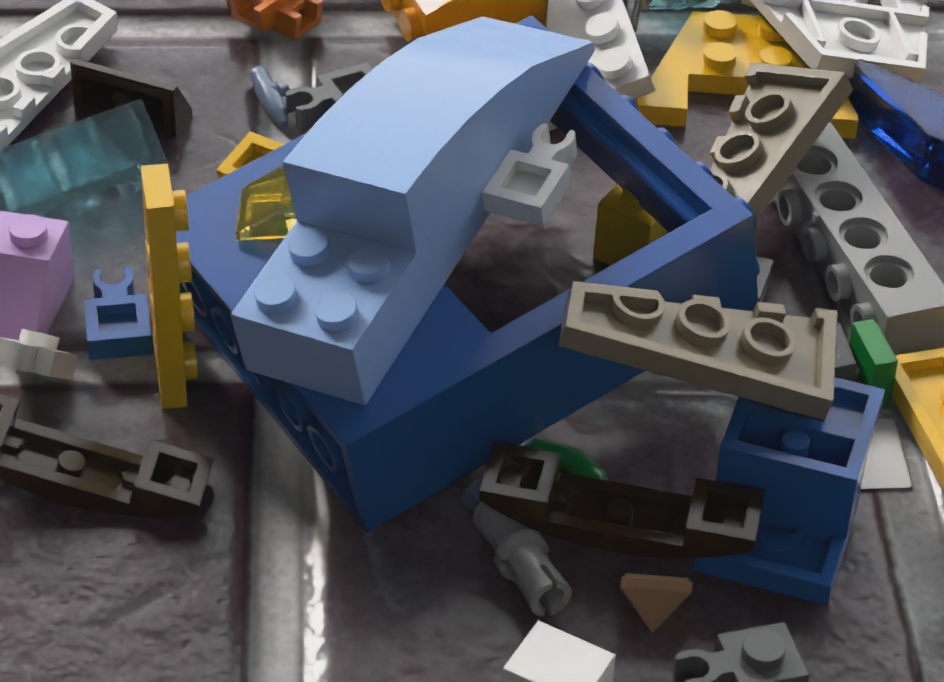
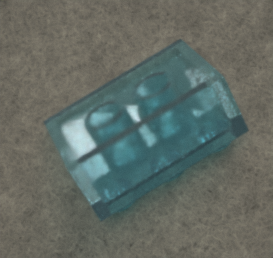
[0,99,169,218]

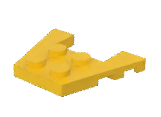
[636,10,859,139]

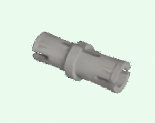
[473,502,572,617]

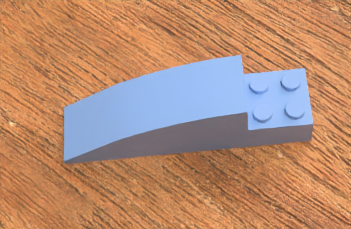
[230,16,595,406]

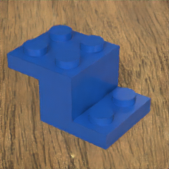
[693,377,885,606]

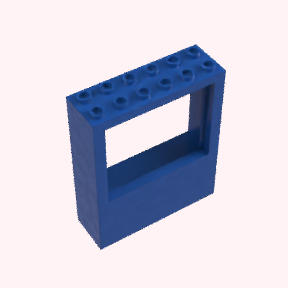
[176,15,760,533]

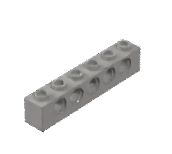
[772,122,944,355]

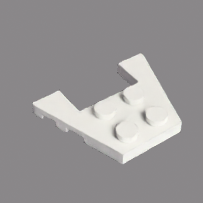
[750,0,929,87]

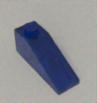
[849,59,944,191]

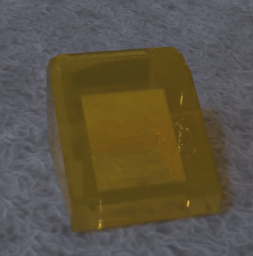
[235,165,297,240]

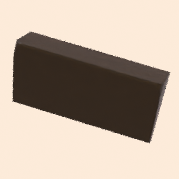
[70,58,193,137]

